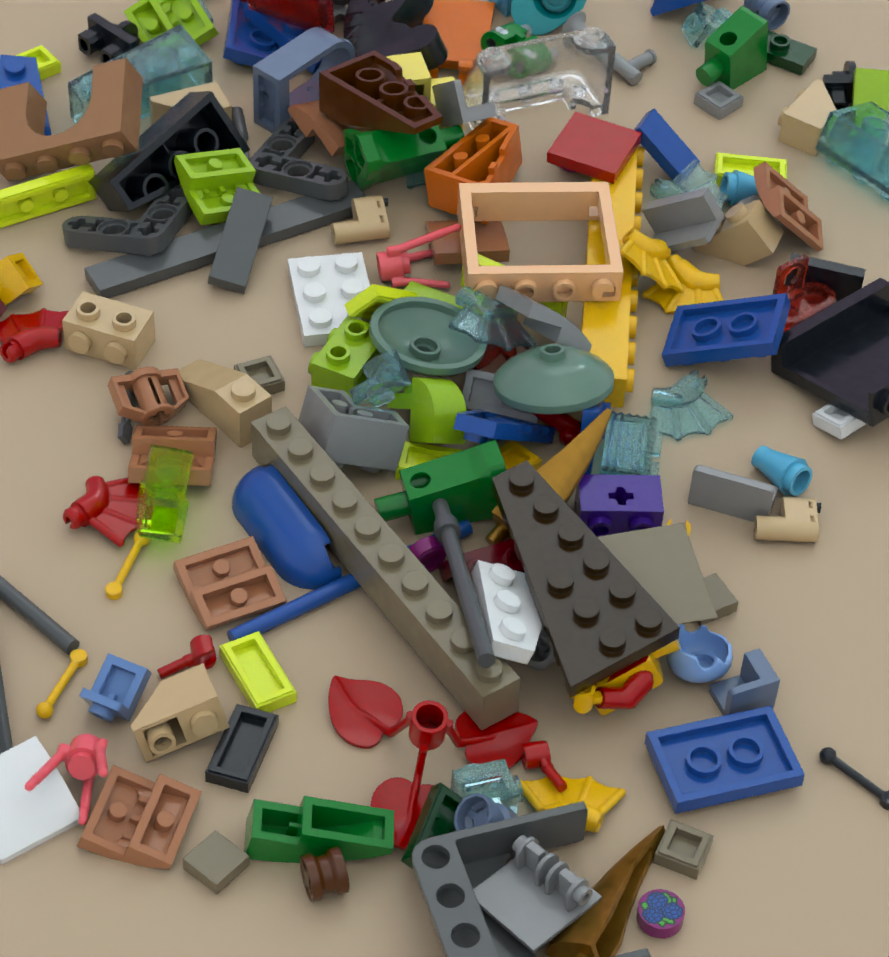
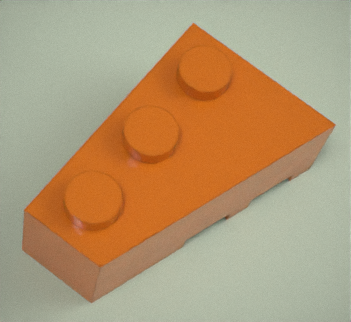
[424,117,523,225]

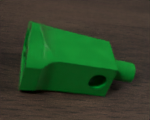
[343,125,464,191]
[374,439,506,535]

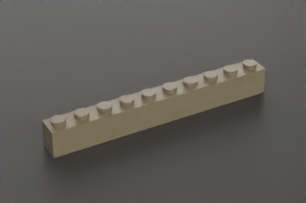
[250,406,521,730]

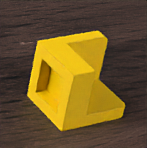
[0,252,43,306]

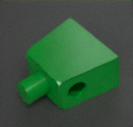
[696,5,768,90]

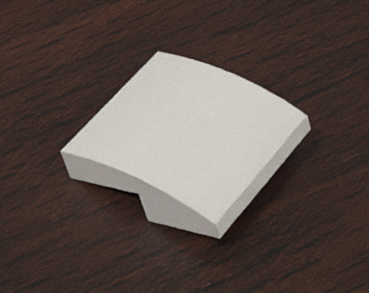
[0,736,79,865]

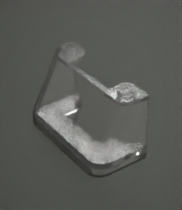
[462,27,616,130]

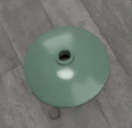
[369,297,487,377]
[493,344,614,414]

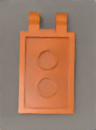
[423,0,495,86]

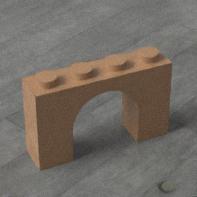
[0,58,143,181]

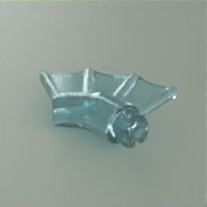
[650,160,728,214]
[448,286,537,351]
[644,370,733,441]

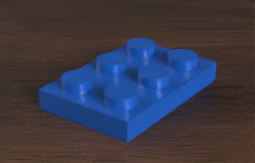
[662,293,791,367]
[645,705,805,814]

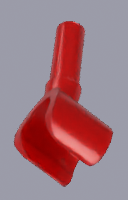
[157,634,216,679]
[521,740,567,792]

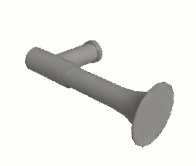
[560,11,657,86]

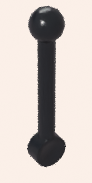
[819,747,889,810]

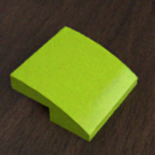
[123,0,219,61]
[174,148,260,226]

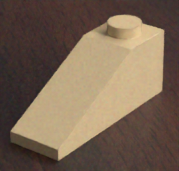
[179,359,272,448]

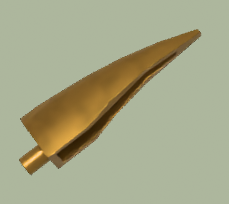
[485,408,612,545]
[546,825,665,957]

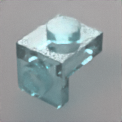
[682,2,732,48]
[349,349,411,408]
[451,759,523,815]

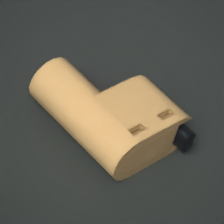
[331,195,390,245]
[753,497,821,543]

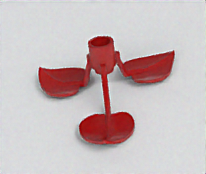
[328,676,538,850]

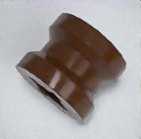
[300,846,350,902]

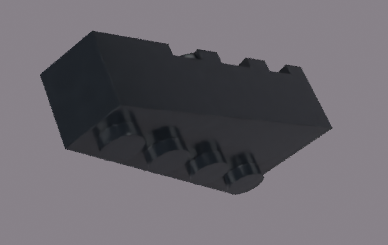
[89,91,250,211]

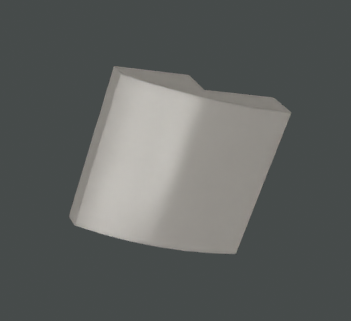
[495,284,592,352]

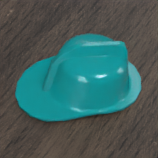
[511,0,586,35]

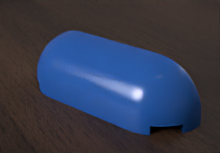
[232,465,342,590]

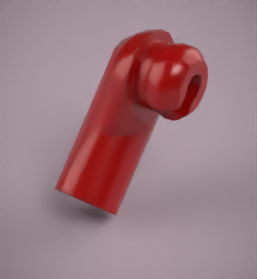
[532,413,581,446]

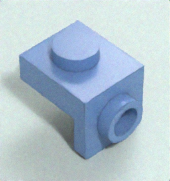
[79,653,152,722]

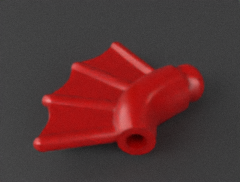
[0,308,68,363]
[63,476,150,547]

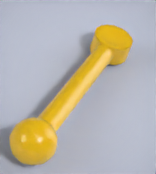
[105,530,150,600]
[36,649,88,719]

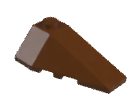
[319,50,443,135]

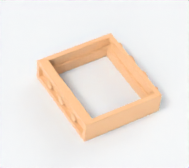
[457,182,623,303]

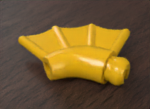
[620,228,684,293]
[642,254,724,314]
[517,776,626,833]

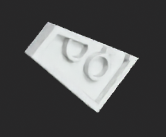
[471,560,543,665]

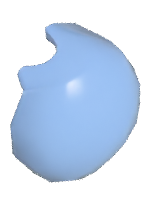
[666,624,733,683]

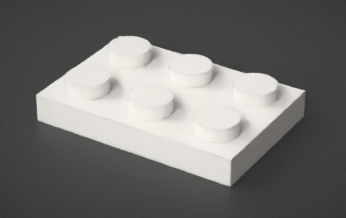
[287,252,371,347]

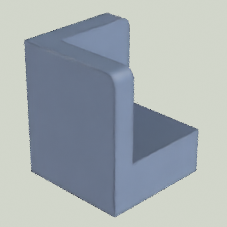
[709,648,780,716]

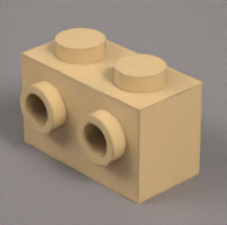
[62,291,155,370]

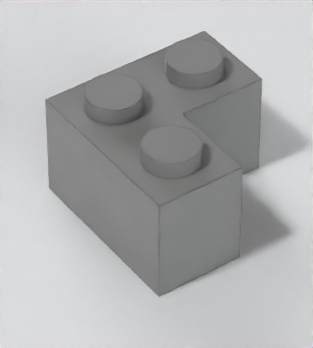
[298,385,409,473]

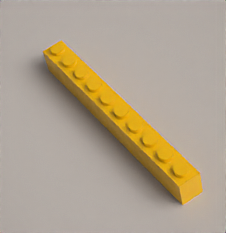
[581,146,644,408]

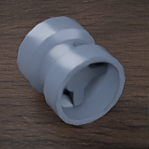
[743,0,790,30]
[454,793,517,831]

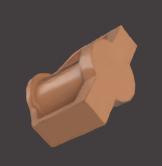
[107,367,189,425]

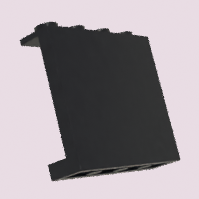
[771,278,889,427]

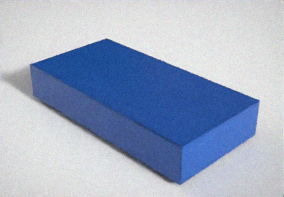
[634,108,700,186]

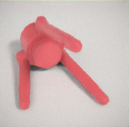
[376,223,461,289]
[25,734,108,826]

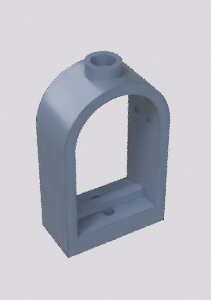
[253,27,356,133]

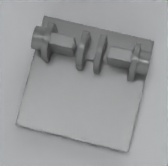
[473,835,602,953]

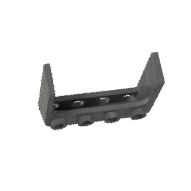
[412,801,651,957]

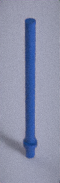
[227,519,473,641]

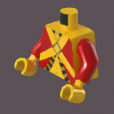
[568,639,681,716]

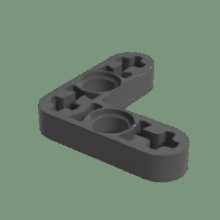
[249,117,348,201]
[62,186,193,255]

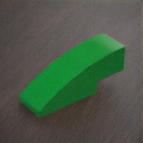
[244,796,394,863]

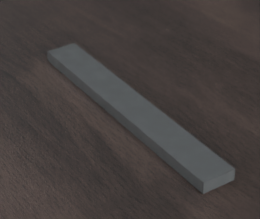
[84,180,366,298]

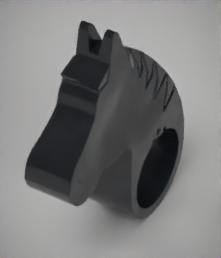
[343,0,448,70]

